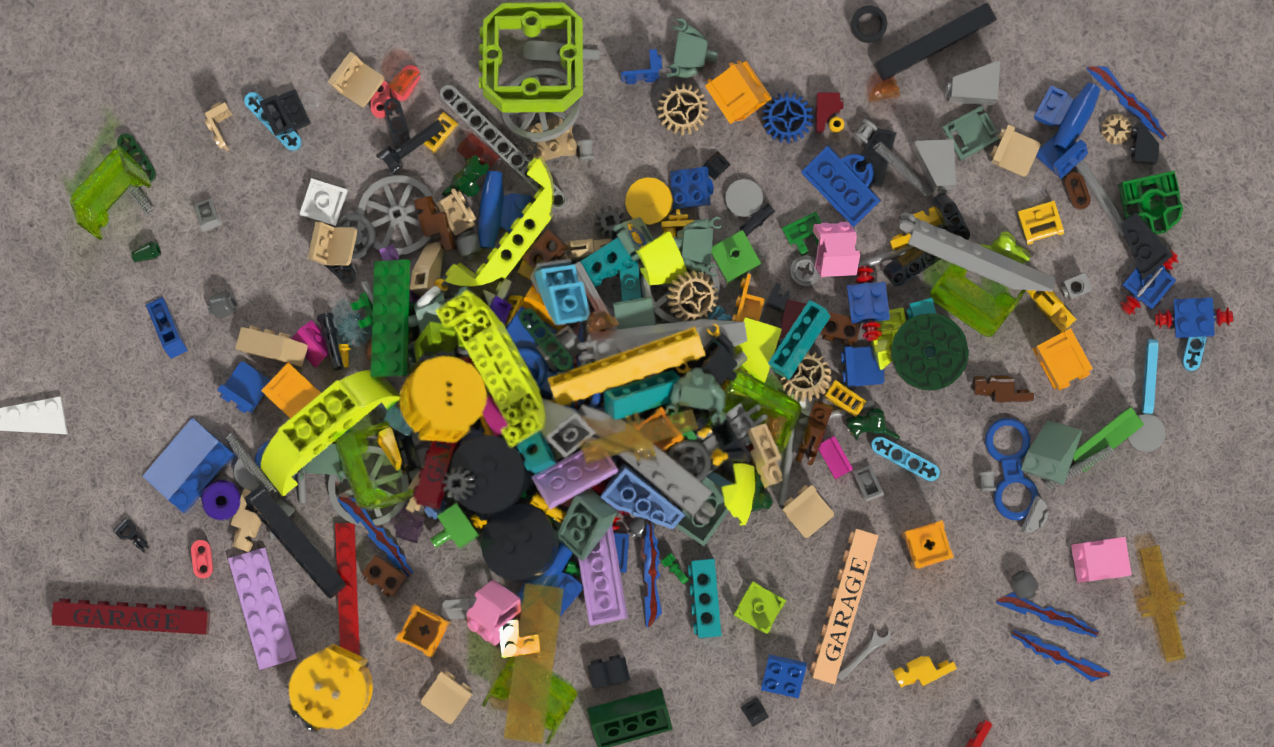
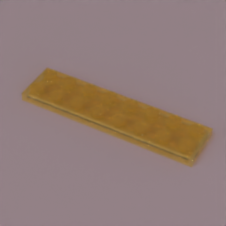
[504,583,564,743]

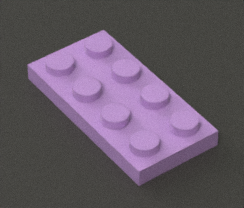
[531,444,618,509]

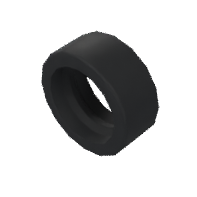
[851,5,888,43]

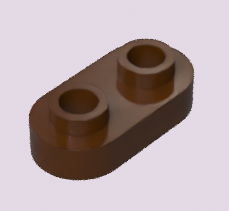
[1064,172,1091,210]

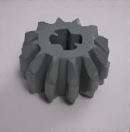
[594,206,627,238]
[442,467,476,500]

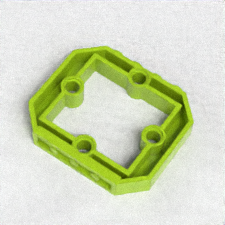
[479,2,583,113]

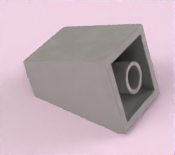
[945,61,1000,106]
[912,139,956,194]
[540,399,595,458]

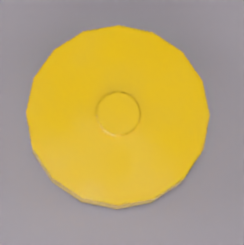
[625,177,673,225]

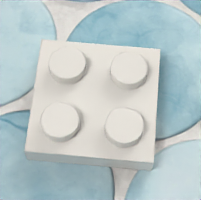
[300,178,348,226]

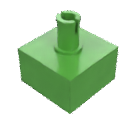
[711,230,761,284]
[430,503,480,549]

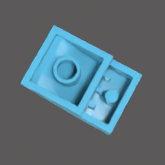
[535,264,591,325]

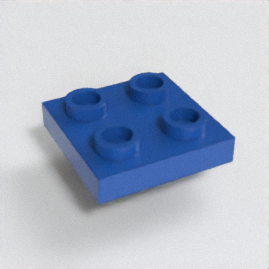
[670,167,714,210]
[761,654,807,698]

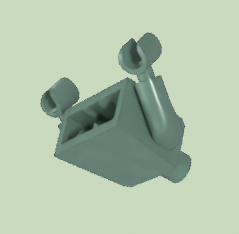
[666,19,718,78]
[673,217,722,277]
[666,369,726,424]
[292,441,352,483]

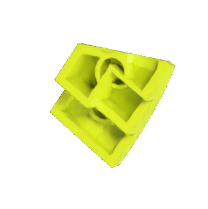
[636,231,687,285]
[871,307,906,370]
[735,317,782,385]
[722,463,755,526]

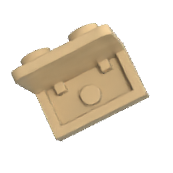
[328,52,385,107]
[204,102,233,151]
[527,117,577,161]
[990,125,1040,177]
[436,188,476,237]
[307,222,357,265]
[782,485,834,538]
[421,671,473,724]

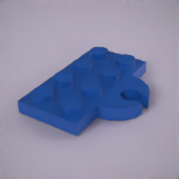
[801,145,881,227]

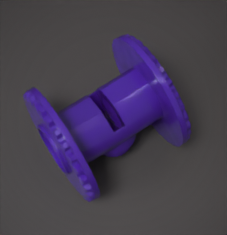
[202,480,241,520]

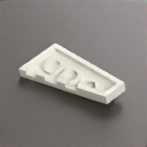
[0,397,68,434]

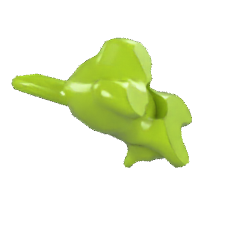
[981,231,1031,265]

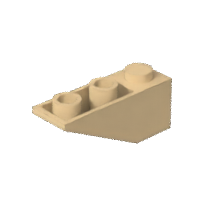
[410,242,444,297]

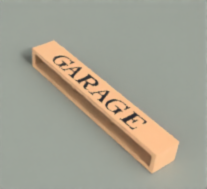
[810,529,879,684]

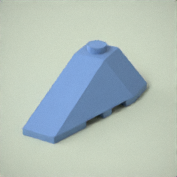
[601,462,685,529]

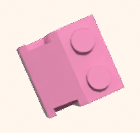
[813,222,860,277]
[1071,537,1131,583]
[467,580,521,646]

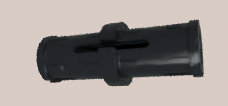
[739,203,775,237]

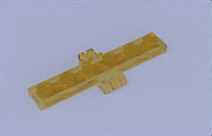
[580,409,698,464]
[1138,545,1186,662]

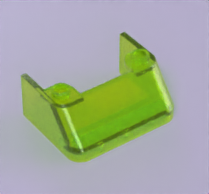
[70,146,151,240]
[930,263,1026,337]
[707,371,801,454]
[336,421,413,509]
[482,655,577,745]

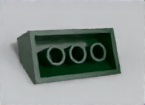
[587,688,673,747]

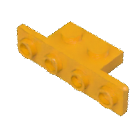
[732,274,765,322]

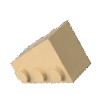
[235,326,308,367]

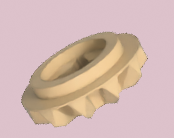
[1101,114,1132,144]

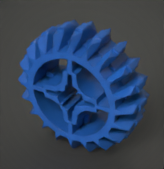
[762,92,813,144]

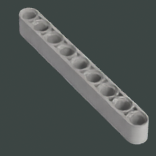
[440,85,567,210]

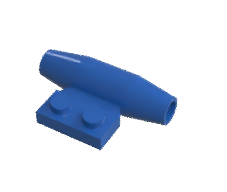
[1034,83,1100,153]
[478,171,531,249]
[517,542,583,617]

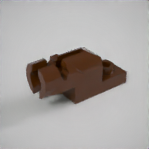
[414,196,456,251]
[973,375,1034,403]
[795,400,833,465]

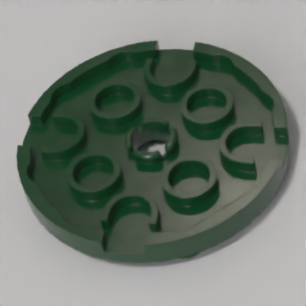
[891,313,969,391]

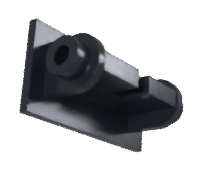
[395,433,420,474]

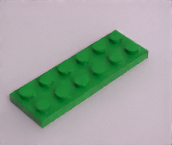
[371,260,410,377]

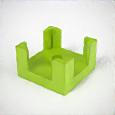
[414,322,466,361]
[733,581,786,634]

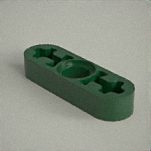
[117,133,157,183]

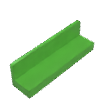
[1073,407,1144,472]

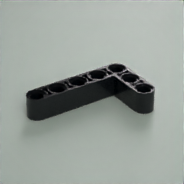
[883,193,970,287]

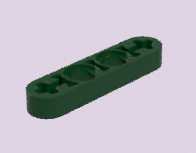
[519,309,573,372]

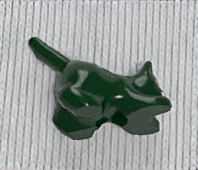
[442,155,489,197]
[846,408,900,440]
[749,470,773,517]

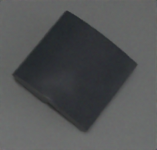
[259,89,311,136]

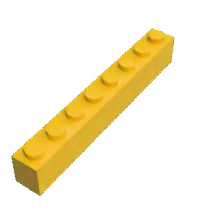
[548,327,705,405]

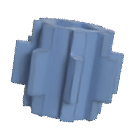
[424,498,448,520]

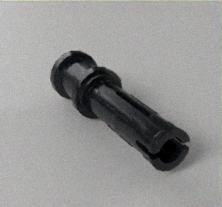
[317,312,344,371]

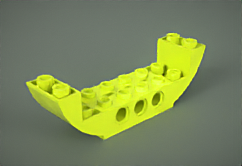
[445,156,554,286]
[435,291,545,447]
[261,370,400,496]

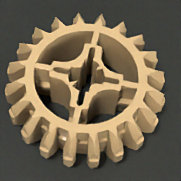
[657,84,709,136]
[667,271,718,321]
[780,351,831,402]

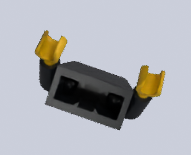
[676,323,737,384]
[698,419,751,465]

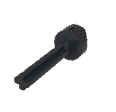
[376,119,445,175]

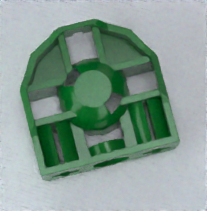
[1117,171,1183,235]

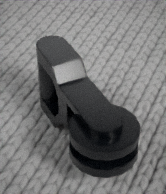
[113,517,149,553]

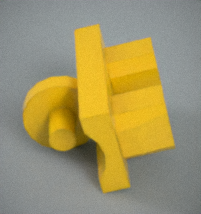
[661,209,695,237]

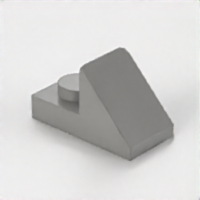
[194,198,222,232]
[853,465,884,502]

